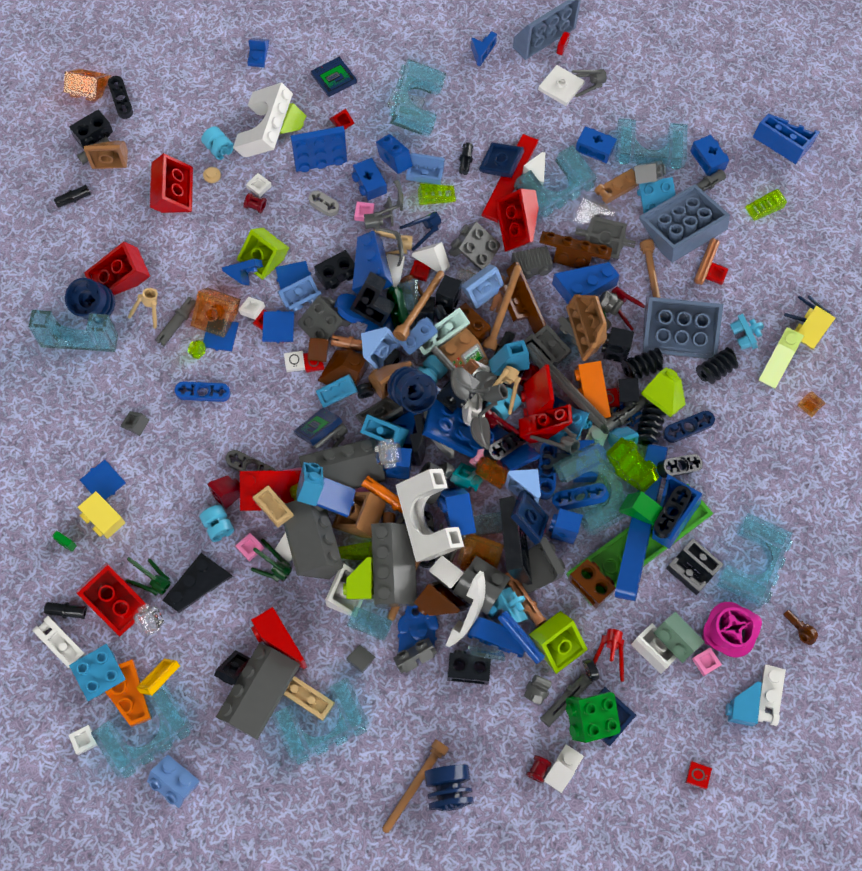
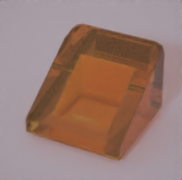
[798,391,826,417]

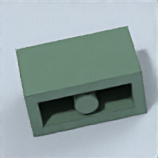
[653,612,705,663]

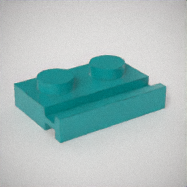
[450,462,487,491]

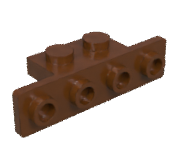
[539,231,612,269]
[499,262,546,334]

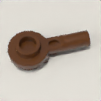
[783,610,818,645]

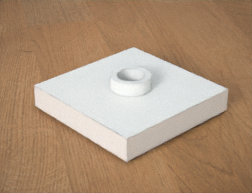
[538,65,585,106]

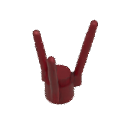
[610,286,645,331]
[485,409,519,452]

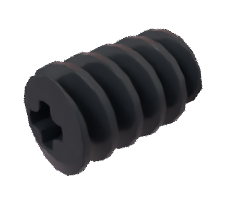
[696,347,738,384]
[621,348,663,379]
[636,404,666,447]

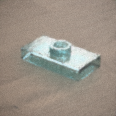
[473,512,503,537]
[347,606,392,641]

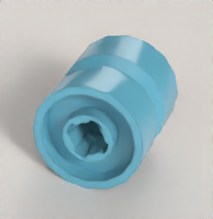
[201,126,234,160]
[417,355,448,384]
[486,386,522,420]
[199,505,235,542]

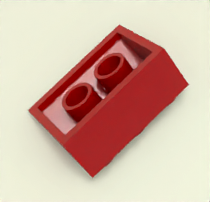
[150,153,193,213]

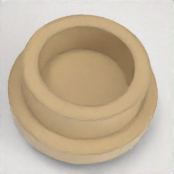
[203,167,221,183]

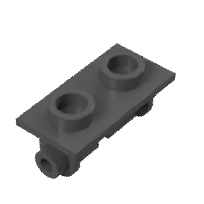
[393,637,437,674]

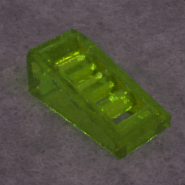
[417,184,456,205]
[745,189,787,221]
[338,541,373,561]

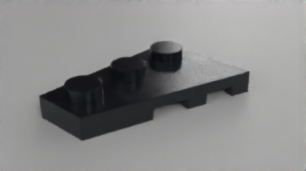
[163,553,233,613]

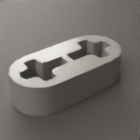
[309,191,339,217]

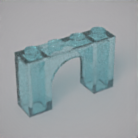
[389,59,446,136]
[615,118,687,169]
[514,145,597,218]
[28,310,118,352]
[553,443,628,536]
[716,513,793,607]
[271,678,370,765]
[91,683,194,778]

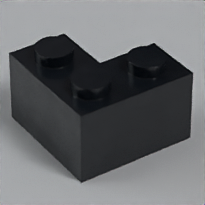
[350,271,395,327]

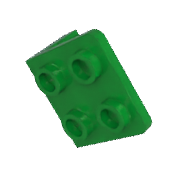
[566,692,621,743]

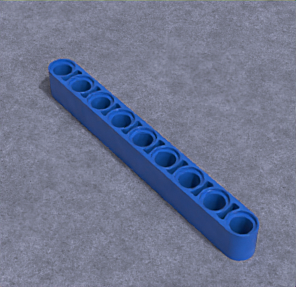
[615,444,668,601]

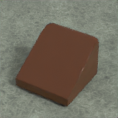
[308,338,329,362]

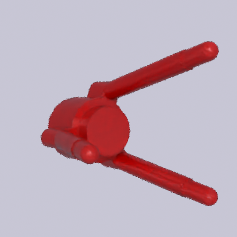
[593,629,624,682]

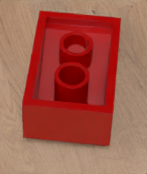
[495,189,539,252]
[84,241,150,295]
[520,365,554,418]
[240,470,301,511]
[76,562,150,637]
[251,607,307,669]

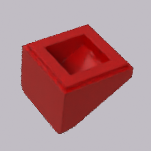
[330,108,355,130]

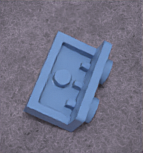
[406,153,445,185]
[277,275,322,312]
[398,317,438,355]
[147,755,200,808]

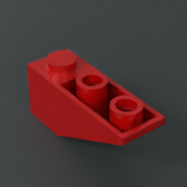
[518,404,573,444]

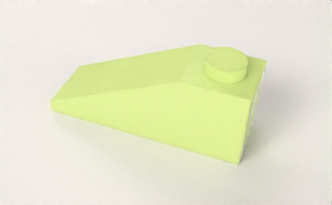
[759,327,804,389]

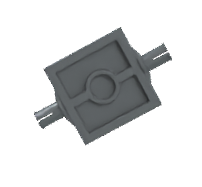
[575,216,636,260]

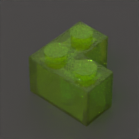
[606,437,659,492]

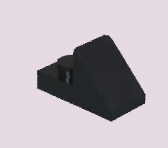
[214,650,250,686]

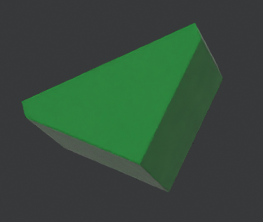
[619,491,663,526]

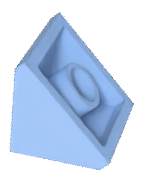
[461,264,504,309]
[361,327,401,369]
[505,469,541,503]

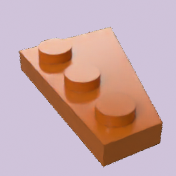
[105,659,152,727]

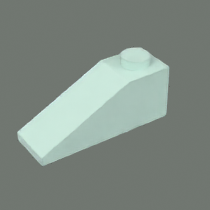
[419,307,470,357]

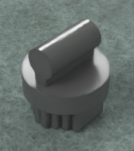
[599,291,624,316]
[524,675,552,705]

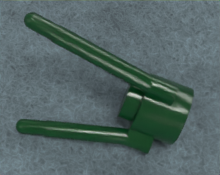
[251,538,292,582]
[125,557,171,596]

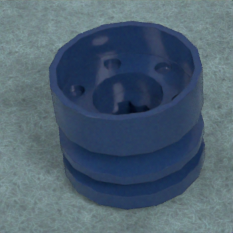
[64,277,115,322]
[387,366,438,413]
[424,764,474,811]

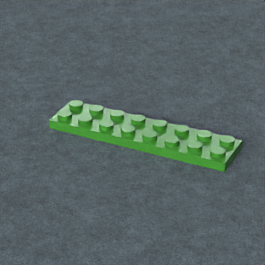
[566,484,713,606]

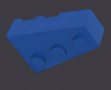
[753,113,820,164]
[352,230,393,294]
[552,262,620,304]
[652,474,702,549]
[436,487,476,536]

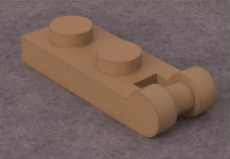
[594,168,639,204]

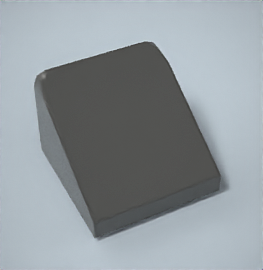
[120,411,150,436]
[346,645,376,673]

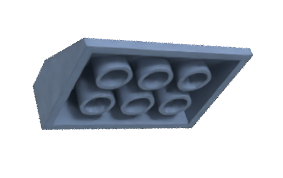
[513,0,581,60]
[639,184,730,263]
[643,297,724,359]

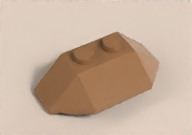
[566,294,607,361]

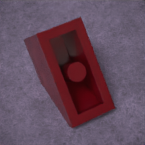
[207,475,240,509]

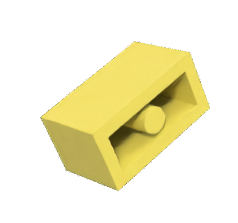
[794,306,835,350]
[78,491,125,539]

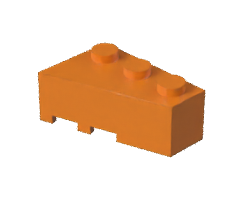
[574,361,611,419]

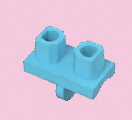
[730,314,764,350]
[494,587,528,623]

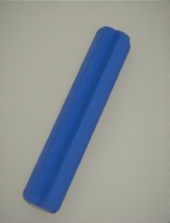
[498,611,545,664]

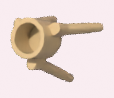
[372,229,412,256]
[128,288,158,329]
[493,365,521,415]

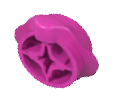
[702,602,762,658]

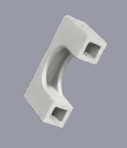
[233,82,293,157]
[395,469,464,562]

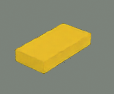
[136,658,180,696]

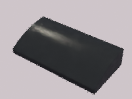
[499,496,532,585]

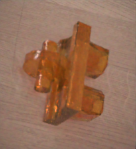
[475,457,509,489]

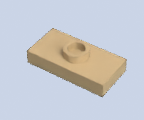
[253,485,294,528]

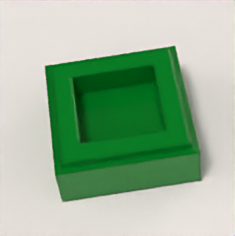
[52,530,77,552]

